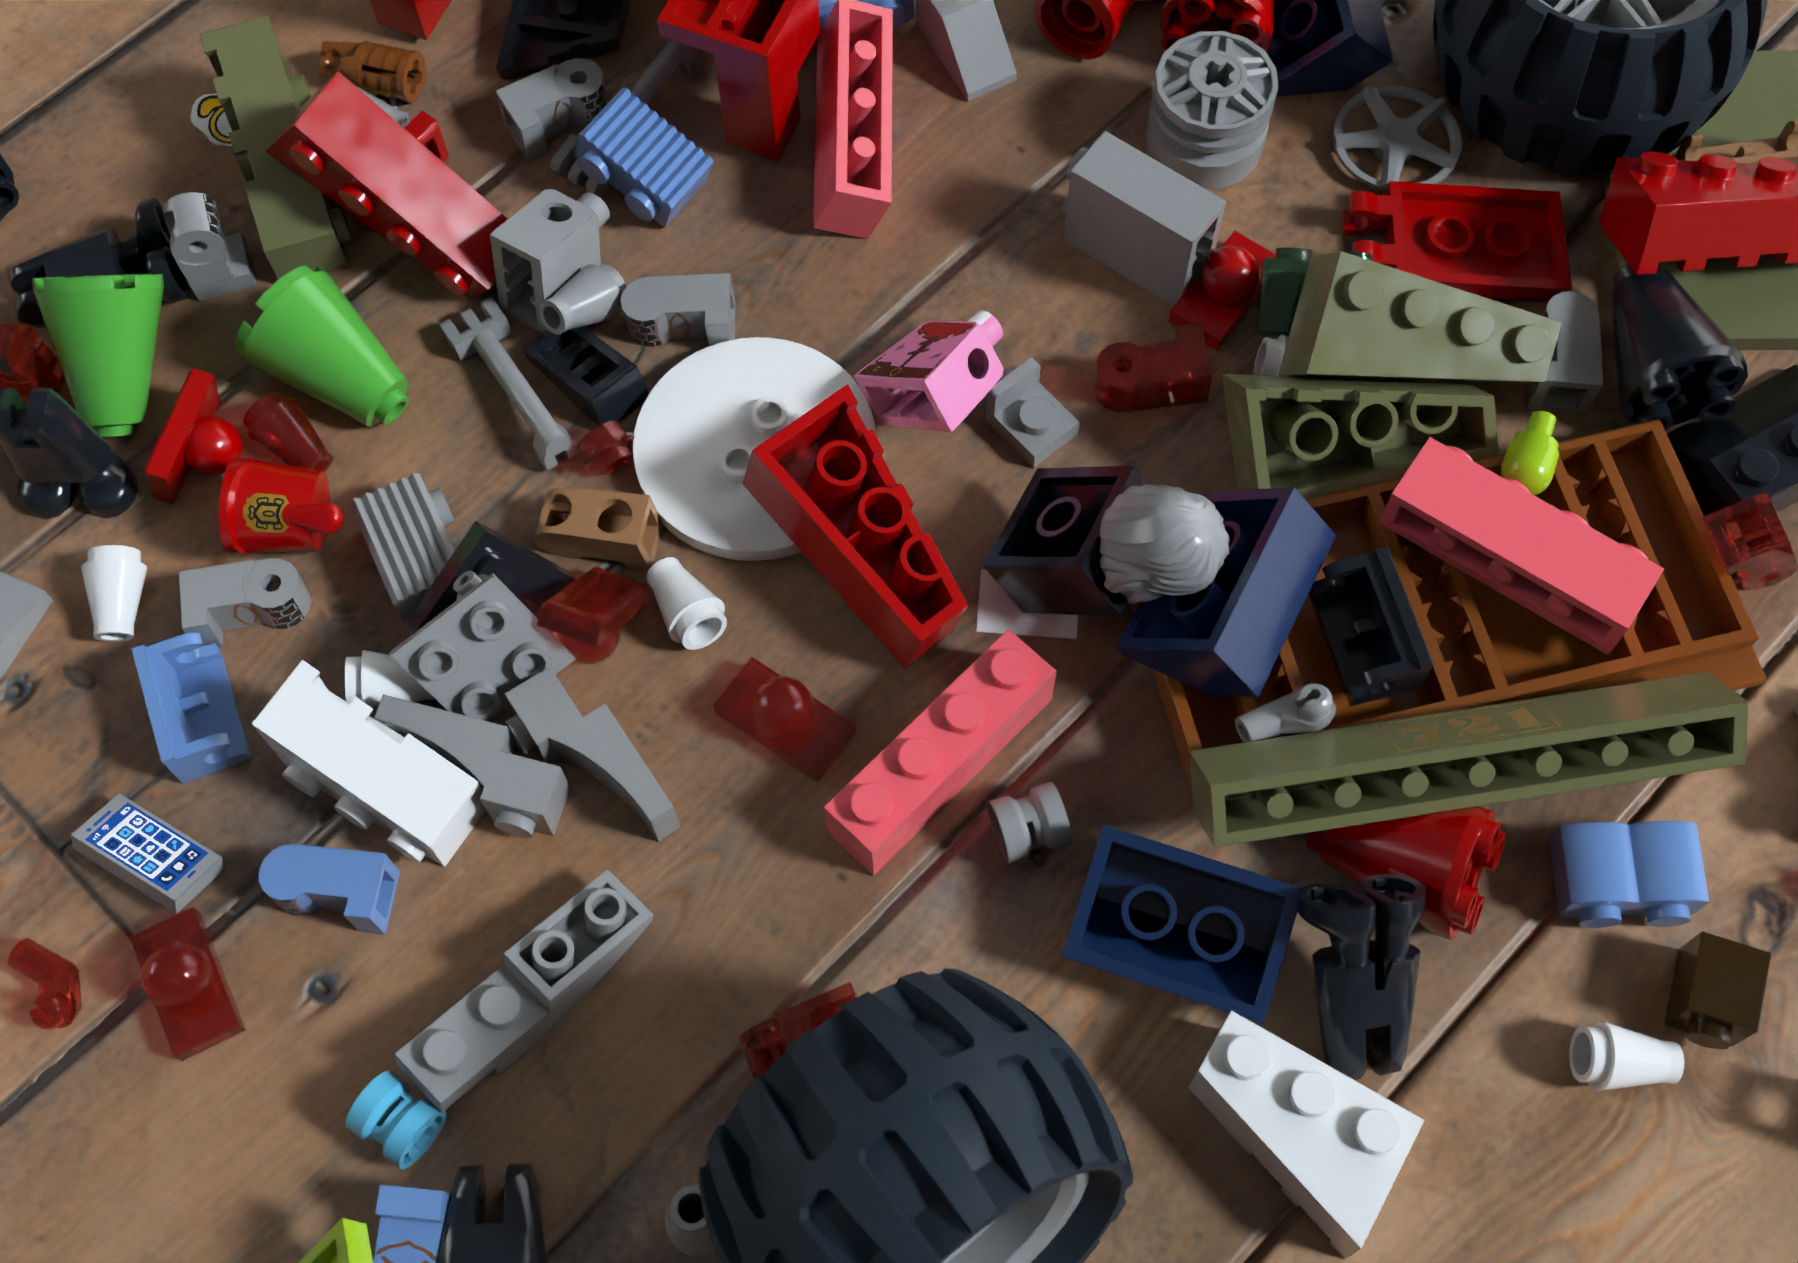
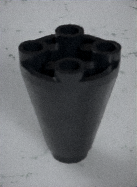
[1610,264,1748,431]

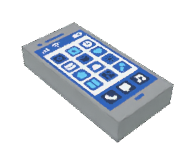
[71,793,223,914]

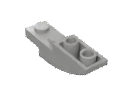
[395,869,653,1113]

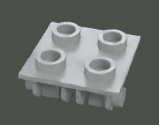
[389,571,576,723]

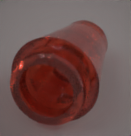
[243,391,333,472]

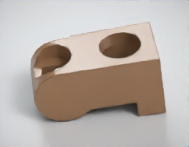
[534,488,663,572]

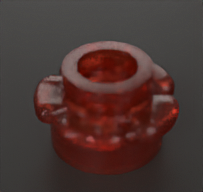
[577,420,635,475]

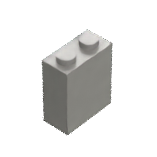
[1062,131,1226,307]

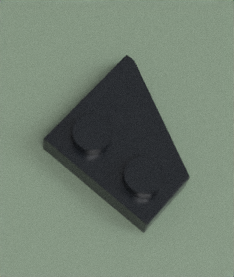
[496,0,631,80]
[404,521,577,635]

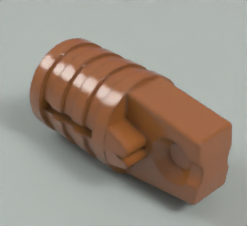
[319,41,426,103]

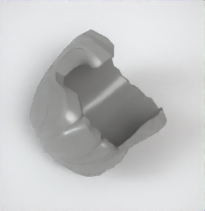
[1099,484,1229,604]

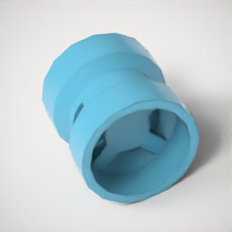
[345,1070,447,1170]

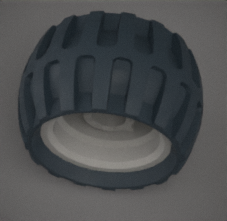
[1433,0,1767,176]
[699,968,1133,1263]

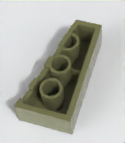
[199,15,352,280]
[1278,251,1562,384]
[1222,374,1499,500]

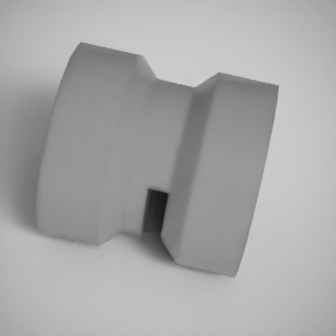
[987,782,1072,864]

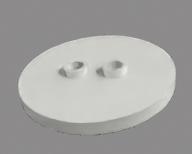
[633,337,876,561]

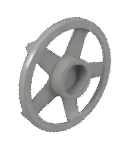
[1333,84,1462,191]

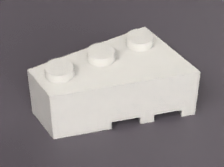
[252,660,486,867]
[1189,1010,1425,1259]

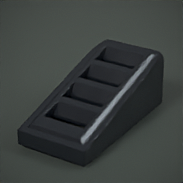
[522,326,649,430]

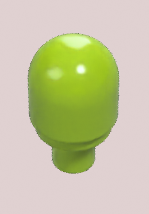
[1501,411,1559,496]

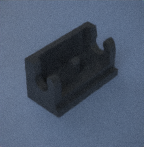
[1308,546,1433,706]

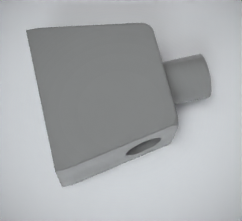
[490,189,610,333]

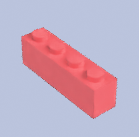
[813,0,893,239]
[1379,437,1664,655]
[824,629,1057,876]

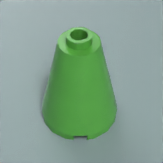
[235,265,409,427]
[32,274,164,437]

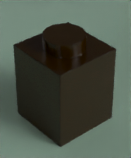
[1664,931,1772,1049]

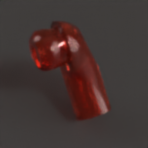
[8,938,82,1030]

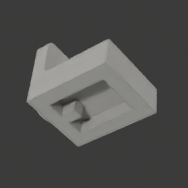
[985,357,1080,469]

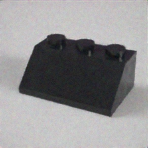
[1667,365,1798,543]

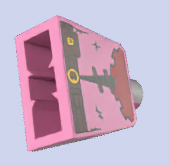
[854,310,1003,432]

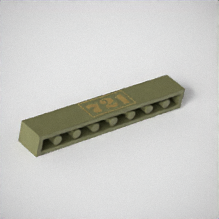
[1189,672,1748,847]

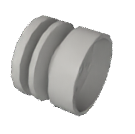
[1146,31,1279,189]

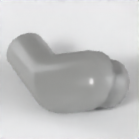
[1235,683,1336,743]

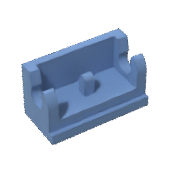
[131,633,252,784]

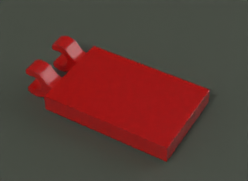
[1341,181,1572,302]

